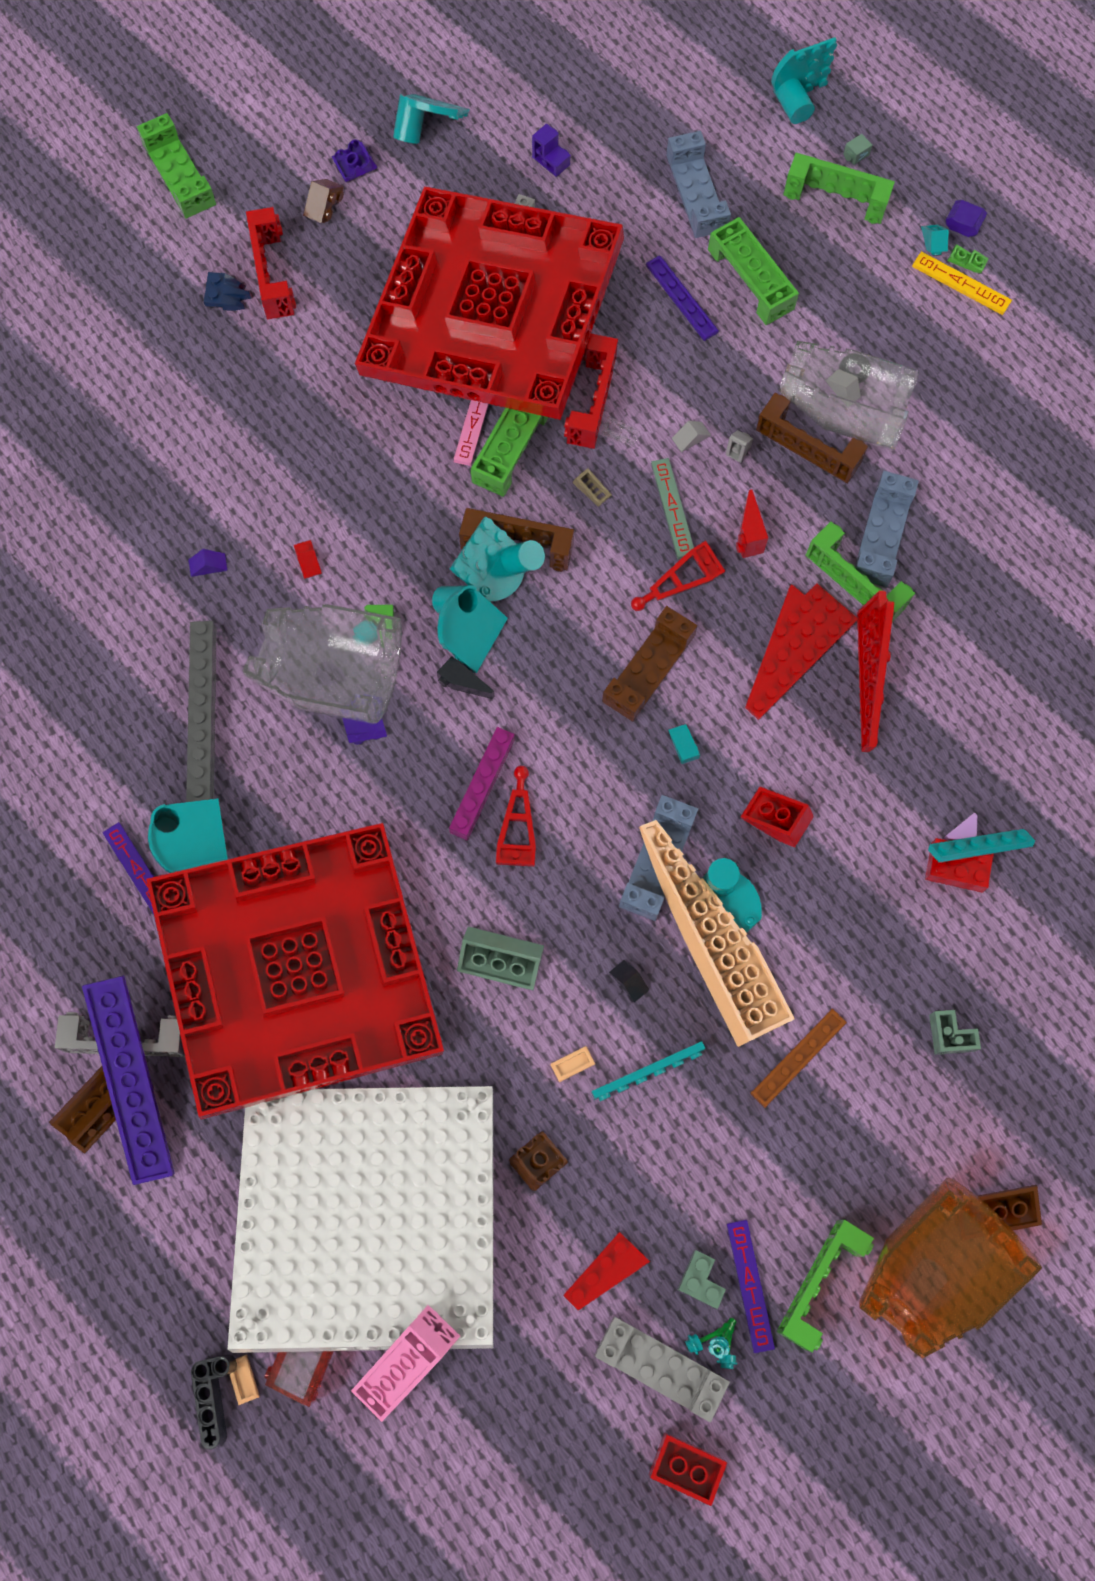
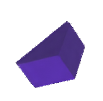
[189,549,228,577]

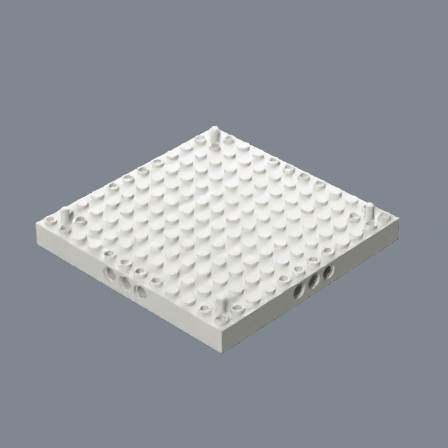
[228,1086,493,1353]

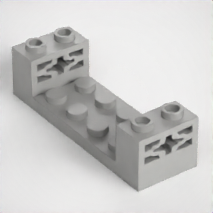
[55,1012,185,1057]
[594,1316,730,1423]

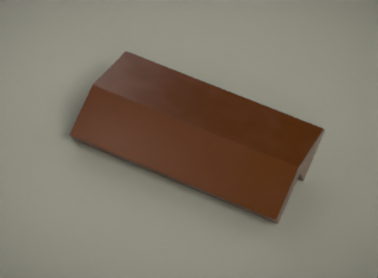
[49,1066,116,1154]

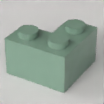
[929,1010,981,1055]
[677,1250,726,1309]

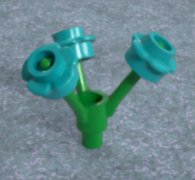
[685,1318,738,1369]

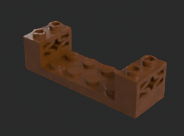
[756,393,868,484]
[459,508,574,572]
[602,605,698,722]

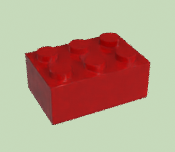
[925,838,994,893]
[648,1432,727,1506]

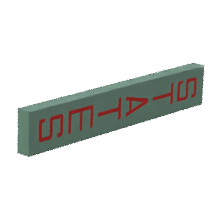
[651,458,694,560]

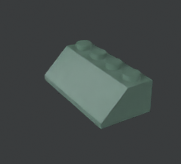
[457,926,544,990]

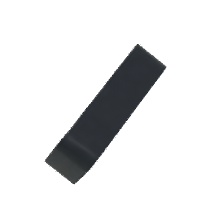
[191,1354,237,1449]

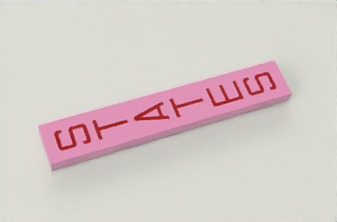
[454,400,489,466]

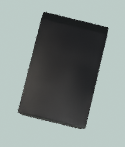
[609,960,649,1003]

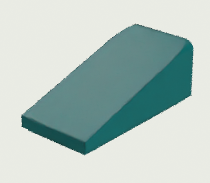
[668,724,700,764]

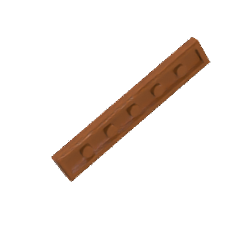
[750,1008,847,1108]

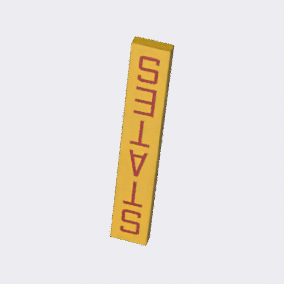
[912,251,1012,315]

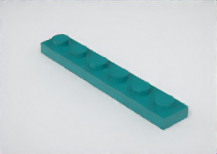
[928,829,1035,862]
[591,1041,705,1102]

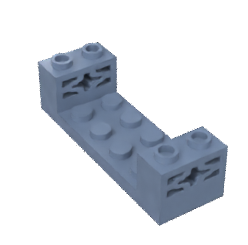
[666,131,731,238]
[855,471,919,588]
[619,795,698,921]

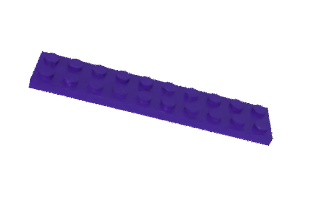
[82,975,175,1185]

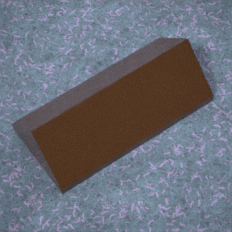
[951,1185,1042,1240]

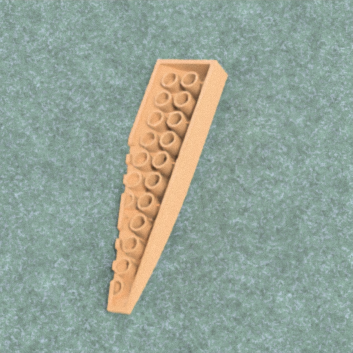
[639,820,795,1047]

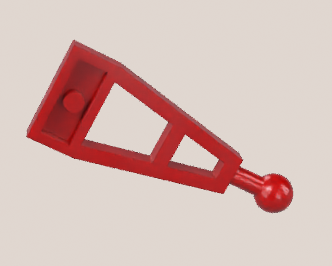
[631,541,725,611]
[496,765,536,867]

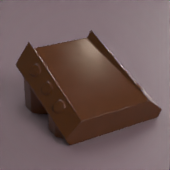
[509,1131,568,1191]

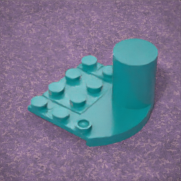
[771,37,837,124]
[393,94,470,144]
[450,517,545,602]
[432,586,508,673]
[148,798,228,873]
[701,858,762,933]

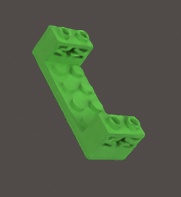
[136,113,216,219]
[783,152,895,224]
[708,217,799,325]
[471,408,549,497]
[805,522,915,622]
[776,1220,874,1353]

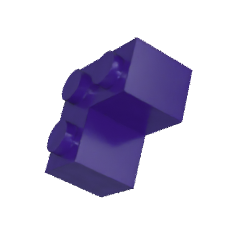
[532,123,571,177]

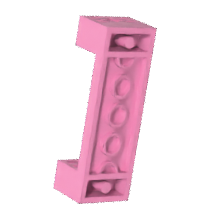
[351,1305,460,1422]

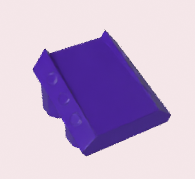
[331,139,378,182]
[945,200,987,237]
[340,702,387,745]

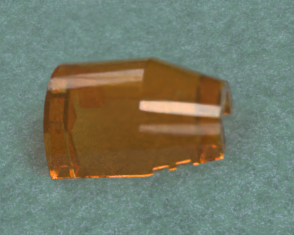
[859,1178,1043,1359]

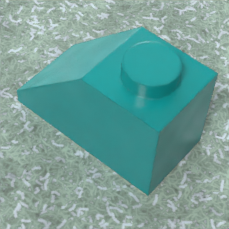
[921,224,949,255]

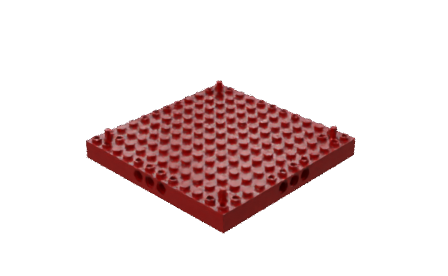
[354,186,624,420]
[146,823,444,1120]

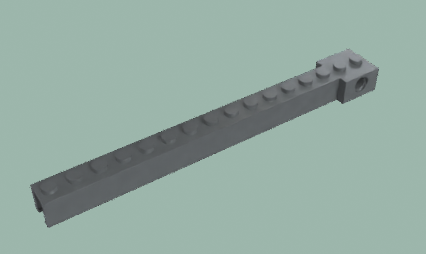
[186,621,217,802]

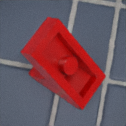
[293,540,322,579]

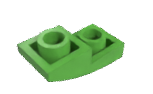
[947,244,989,273]

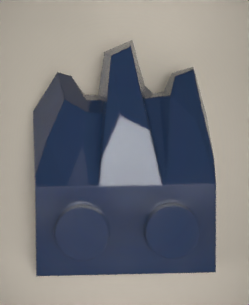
[204,272,252,311]

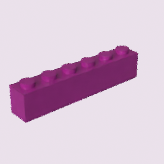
[449,727,515,841]

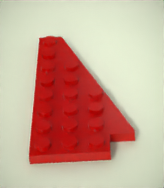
[745,583,858,720]
[857,590,894,752]

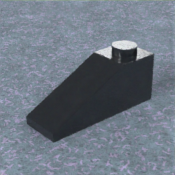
[437,656,495,699]

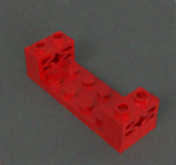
[246,207,297,320]
[564,333,618,449]

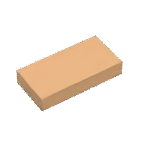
[550,1046,595,1083]
[226,1355,260,1405]

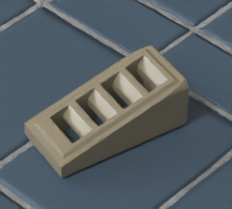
[572,468,611,507]

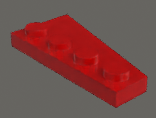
[563,1232,650,1311]

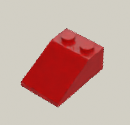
[736,489,768,558]
[741,787,814,847]

